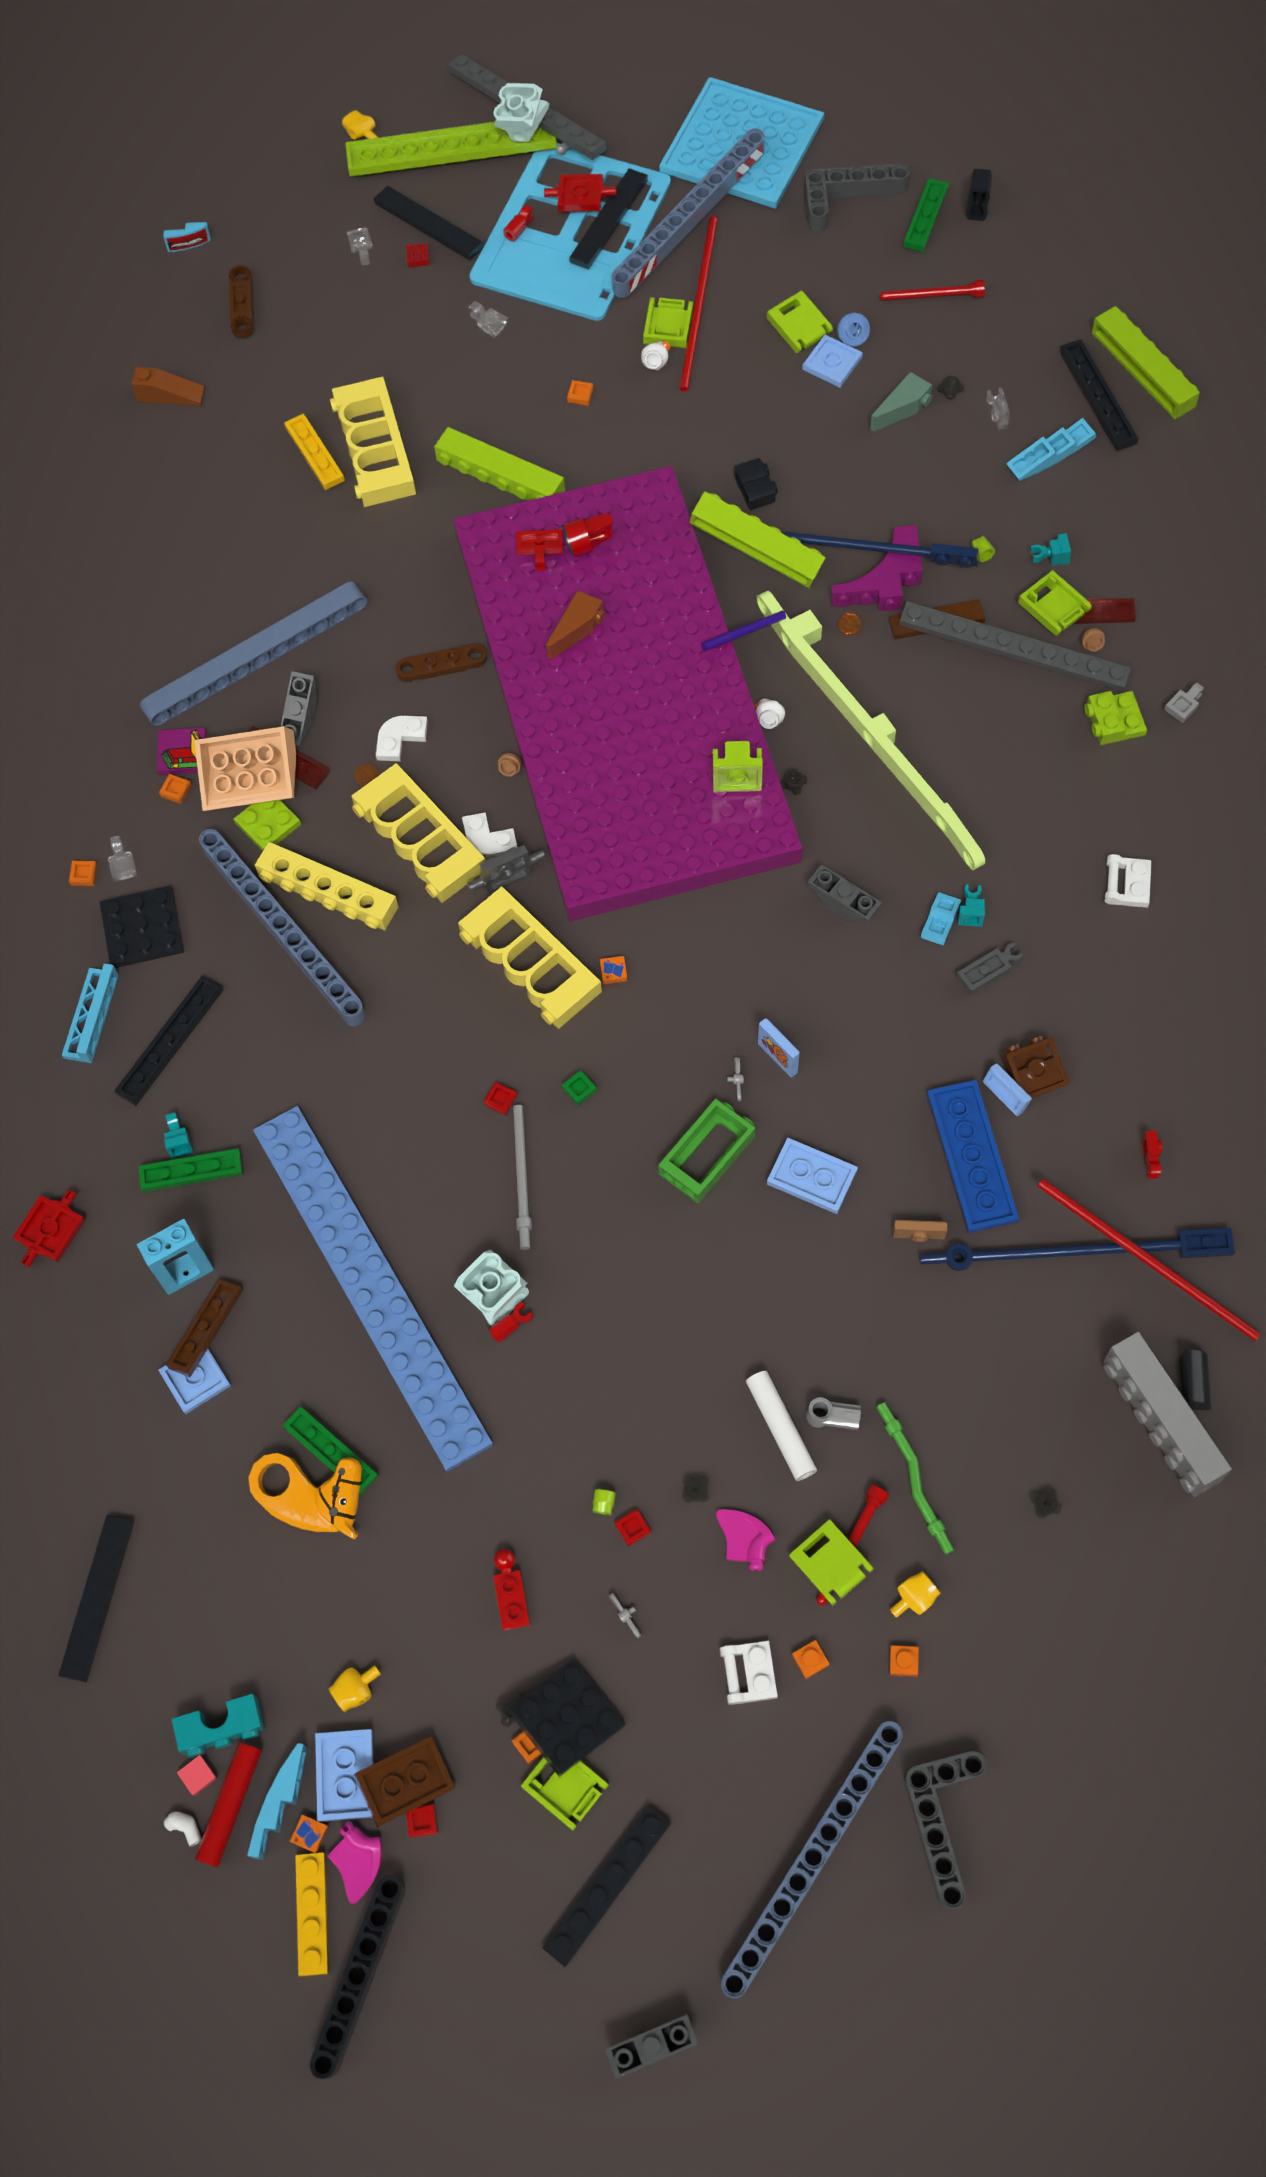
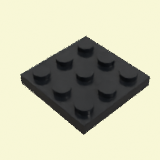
[99,886,184,968]
[508,1658,626,1777]

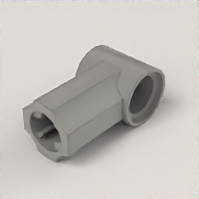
[806,1397,861,1430]

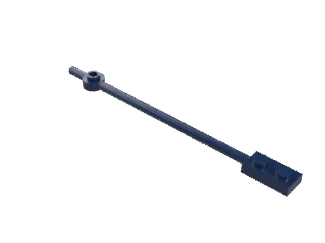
[781,531,979,568]
[919,1228,1235,1271]

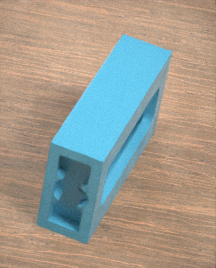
[136,1219,214,1295]

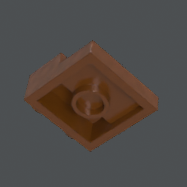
[1001,1034,1070,1098]

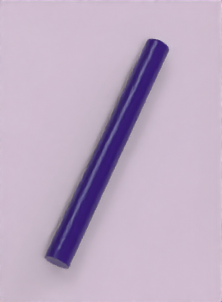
[701,610,786,651]

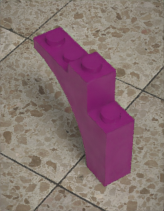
[831,525,923,611]

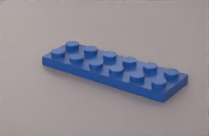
[927,1080,1019,1233]

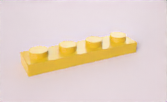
[284,413,345,490]
[296,1853,329,1976]

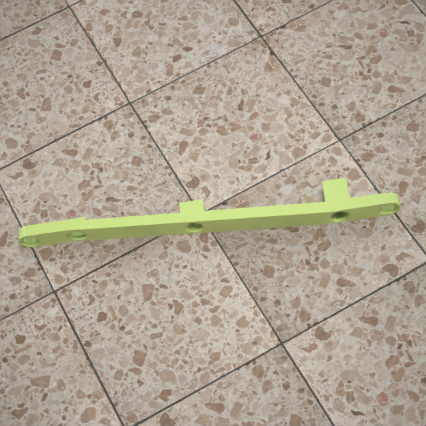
[756,591,985,870]

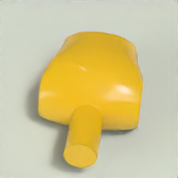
[342,110,379,140]
[890,1570,941,1618]
[328,1665,381,1712]

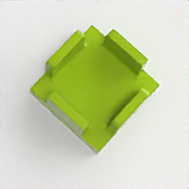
[713,741,763,792]

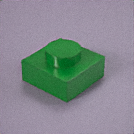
[561,1070,597,1106]

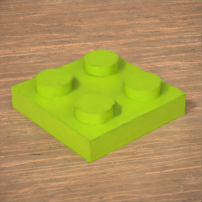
[234,800,302,851]

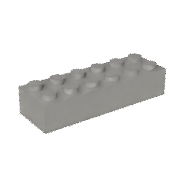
[1103,1332,1232,1498]

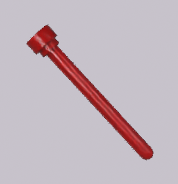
[879,280,985,301]
[816,1485,889,1606]

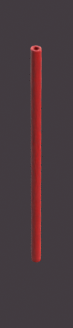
[680,216,718,392]
[1037,1179,1261,1342]

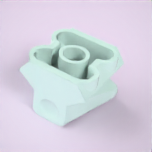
[494,83,550,142]
[454,1250,529,1326]

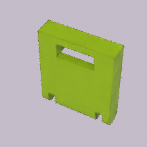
[766,290,833,353]
[643,297,694,348]
[1018,570,1091,636]
[789,1519,874,1606]
[521,1757,609,1831]

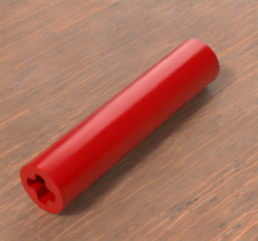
[194,1742,262,1868]

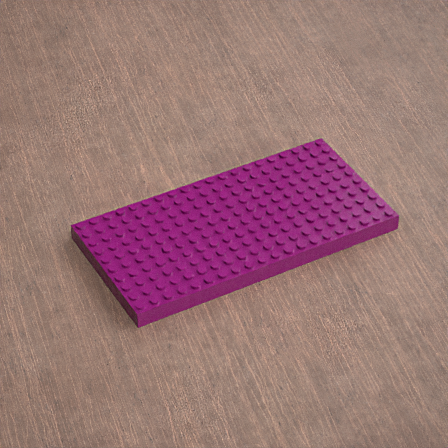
[453,466,802,922]

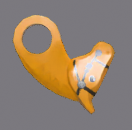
[248,1453,362,1539]

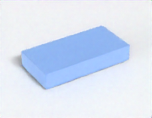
[983,1063,1032,1116]

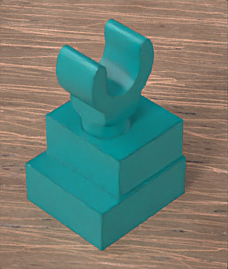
[1030,533,1071,566]
[958,884,985,927]
[164,1112,194,1159]

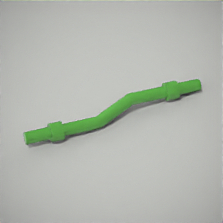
[876,1402,955,1555]

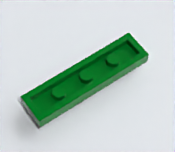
[903,178,949,252]
[138,1148,243,1193]
[283,1406,379,1497]

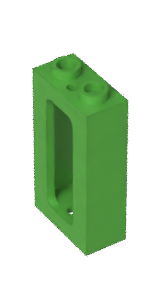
[658,1098,755,1204]

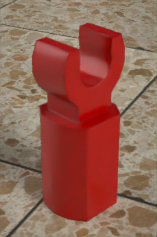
[503,205,534,242]
[488,1302,533,1344]

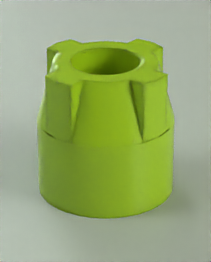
[972,536,995,562]
[593,1489,616,1515]

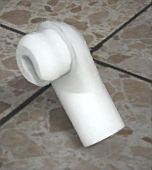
[164,1811,202,1847]

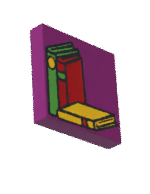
[157,728,206,775]

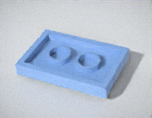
[767,1138,858,1214]
[315,1729,374,1822]

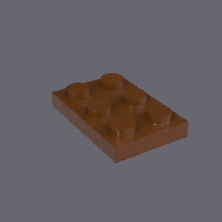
[354,1736,455,1828]

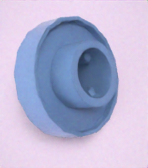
[837,313,870,346]

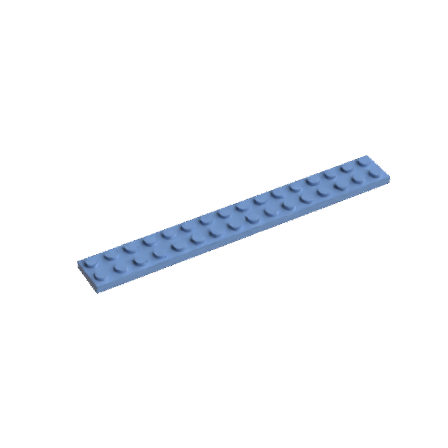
[253,1106,493,1472]

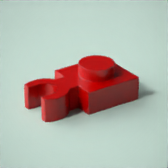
[1142,1130,1163,1179]

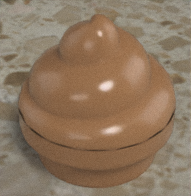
[1081,628,1105,652]
[498,753,522,777]

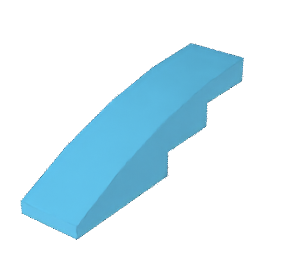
[1006,418,1097,481]
[247,1743,307,1860]

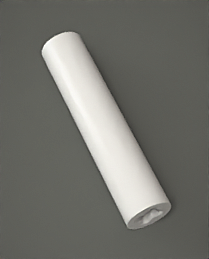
[746,1371,817,1481]

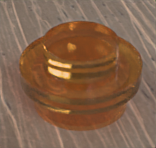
[838,613,861,636]
[354,764,378,787]

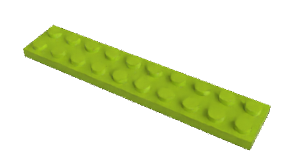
[345,122,557,176]

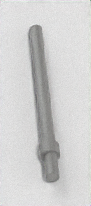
[513,1105,532,1250]

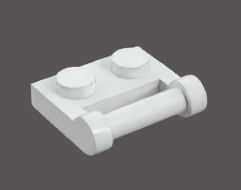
[1105,854,1151,908]
[720,1641,778,1705]

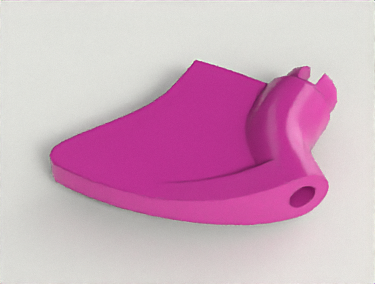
[716,1509,775,1572]
[327,1821,382,1904]

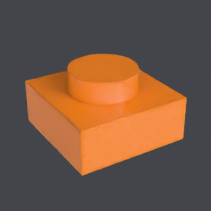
[792,1640,830,1680]
[890,1646,919,1677]

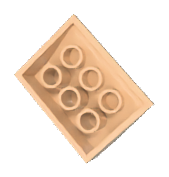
[194,726,296,811]

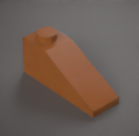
[131,367,205,406]
[546,591,605,660]

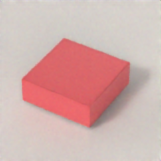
[177,1755,217,1796]

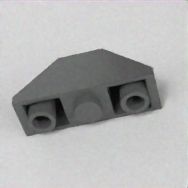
[280,671,317,746]
[807,864,882,922]
[605,2015,698,2079]

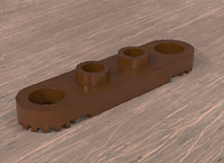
[229,265,253,338]
[395,644,487,682]

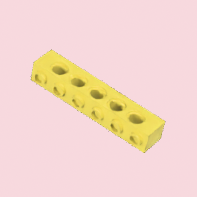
[255,842,399,931]

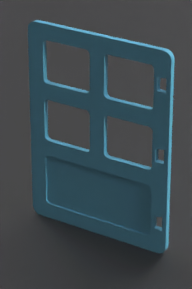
[470,143,671,321]

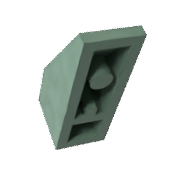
[870,372,932,432]

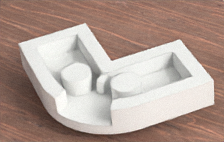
[376,716,428,761]
[462,812,517,858]

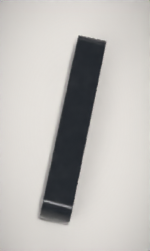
[309,1875,405,2079]

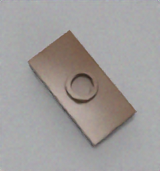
[893,1220,947,1242]

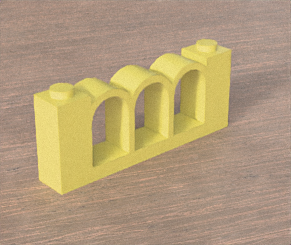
[330,377,416,507]
[351,763,485,903]
[458,886,602,1029]

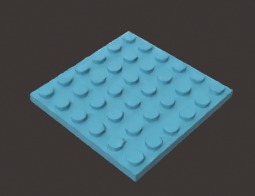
[659,77,824,209]

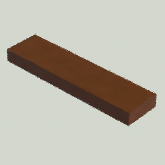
[889,600,985,640]
[166,1278,243,1377]

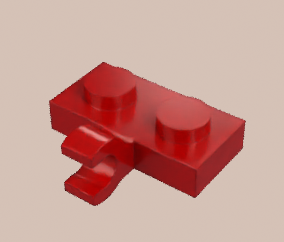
[516,529,563,571]

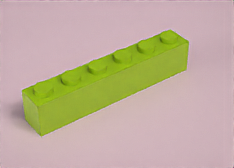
[1092,306,1200,419]
[434,427,565,500]
[689,491,826,588]

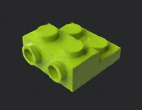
[1084,691,1147,745]

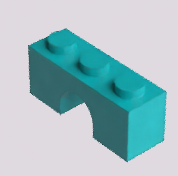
[172,1694,265,1758]

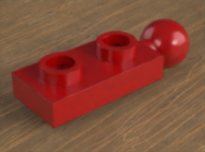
[493,1549,530,1631]

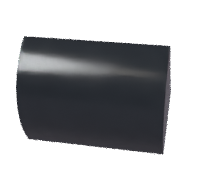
[1180,1349,1211,1410]

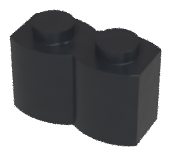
[966,169,992,221]
[734,458,778,510]

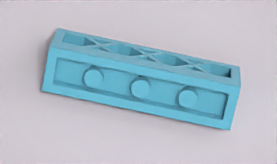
[62,964,119,1063]

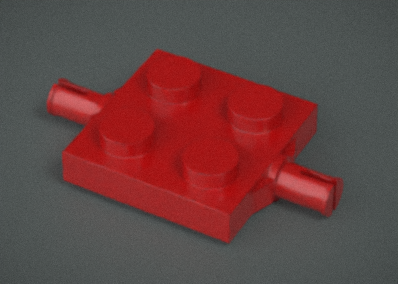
[544,174,617,212]
[12,1189,85,1268]

